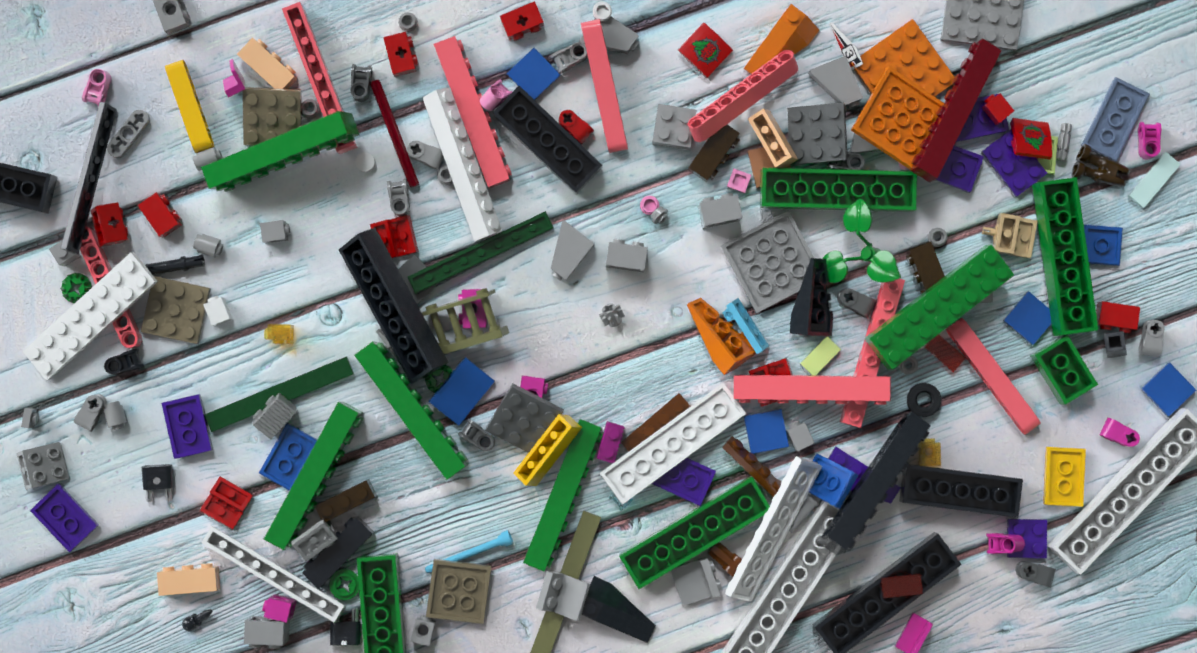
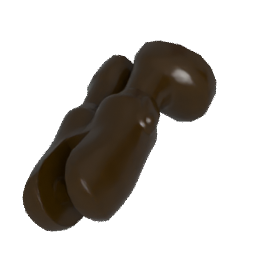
[1072,144,1130,187]

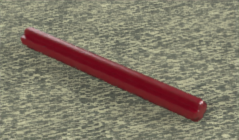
[370,80,419,188]

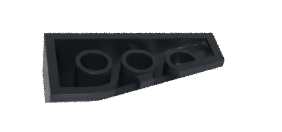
[790,258,833,336]
[581,576,656,643]

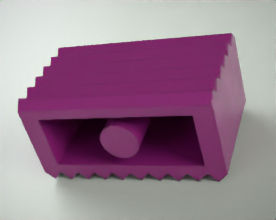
[596,421,625,463]

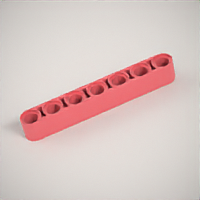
[581,19,628,153]
[688,50,799,142]
[80,226,142,348]
[946,318,1041,435]

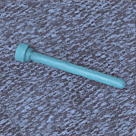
[425,530,514,573]

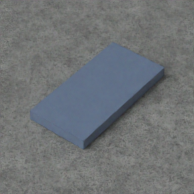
[1081,77,1150,162]

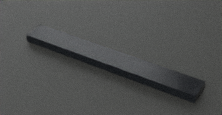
[61,102,117,255]

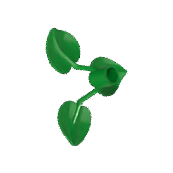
[823,199,901,283]

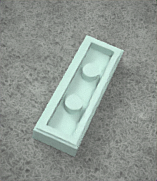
[1128,152,1181,208]

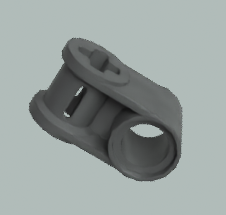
[350,64,372,102]
[826,152,864,170]
[837,288,876,318]
[458,418,495,451]
[1015,561,1056,588]

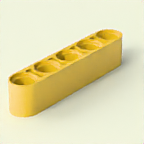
[165,59,214,153]

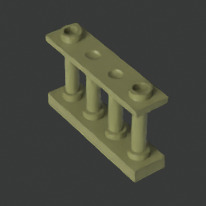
[421,288,509,354]

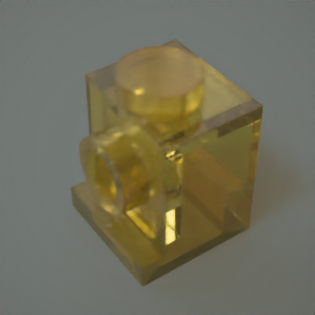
[264,324,294,344]
[918,438,941,466]

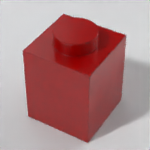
[982,93,1015,125]

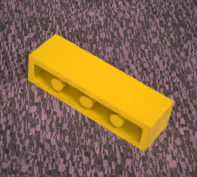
[513,414,582,486]

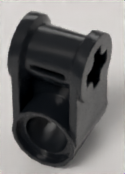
[104,348,144,375]

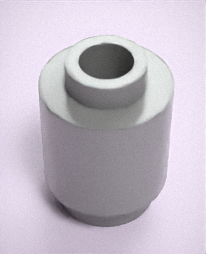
[193,147,223,171]
[193,234,224,258]
[103,401,127,430]

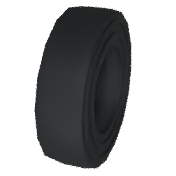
[907,383,942,417]

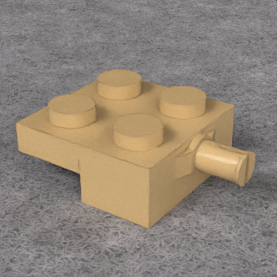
[982,213,1038,259]

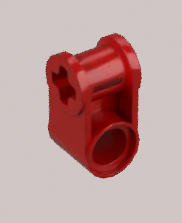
[558,110,594,145]

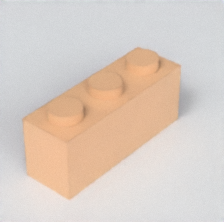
[237,37,297,89]
[748,108,798,168]
[157,563,220,596]

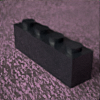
[302,516,375,589]

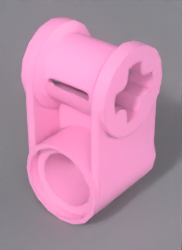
[82,69,112,107]
[480,79,513,111]

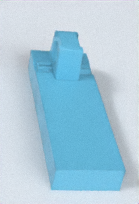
[722,298,769,354]

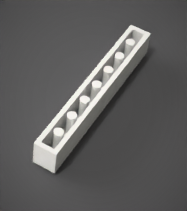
[422,87,502,242]
[202,526,346,623]

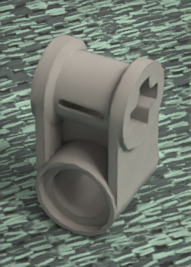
[550,42,588,74]
[407,141,444,170]
[387,179,410,217]
[1139,320,1165,357]
[74,394,107,432]

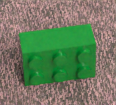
[1030,335,1098,405]

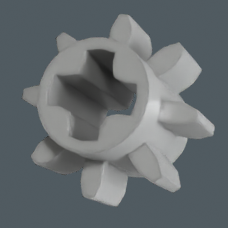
[599,303,625,327]

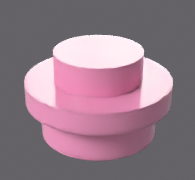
[640,196,659,215]

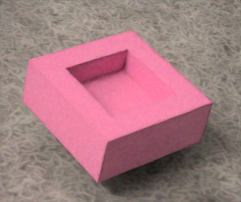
[727,168,751,193]

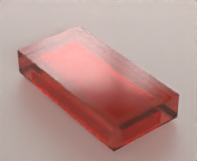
[924,334,966,372]
[881,574,923,598]

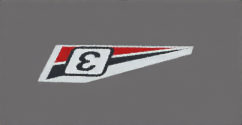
[829,22,863,70]

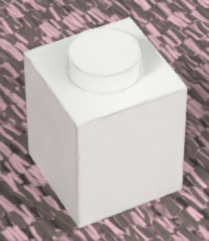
[203,296,233,326]

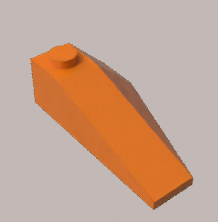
[744,4,819,74]
[687,298,756,375]

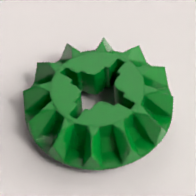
[60,273,92,303]
[425,365,453,393]
[329,569,359,600]

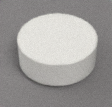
[593,1,612,22]
[355,152,375,172]

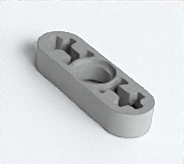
[107,110,150,158]

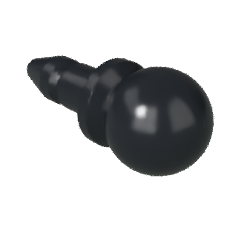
[182,609,213,632]

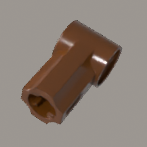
[707,542,742,577]

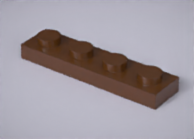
[621,393,691,452]
[722,436,782,497]

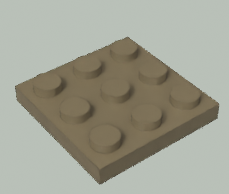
[243,87,302,145]
[141,276,211,344]
[426,559,491,624]

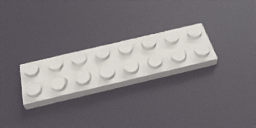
[23,252,158,381]
[599,383,746,505]
[725,456,822,602]

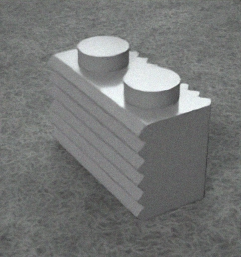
[253,393,297,440]

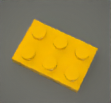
[1043,447,1086,507]

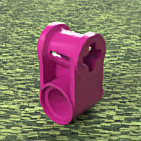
[1138,122,1162,160]
[1099,417,1140,447]
[986,533,1025,554]

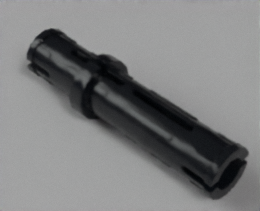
[145,255,205,275]

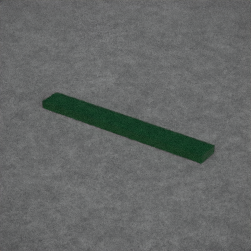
[407,211,554,294]
[204,356,354,432]

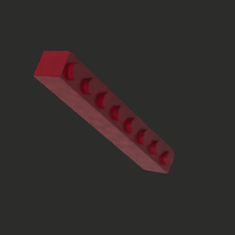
[910,38,1002,183]

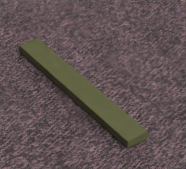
[530,510,601,653]

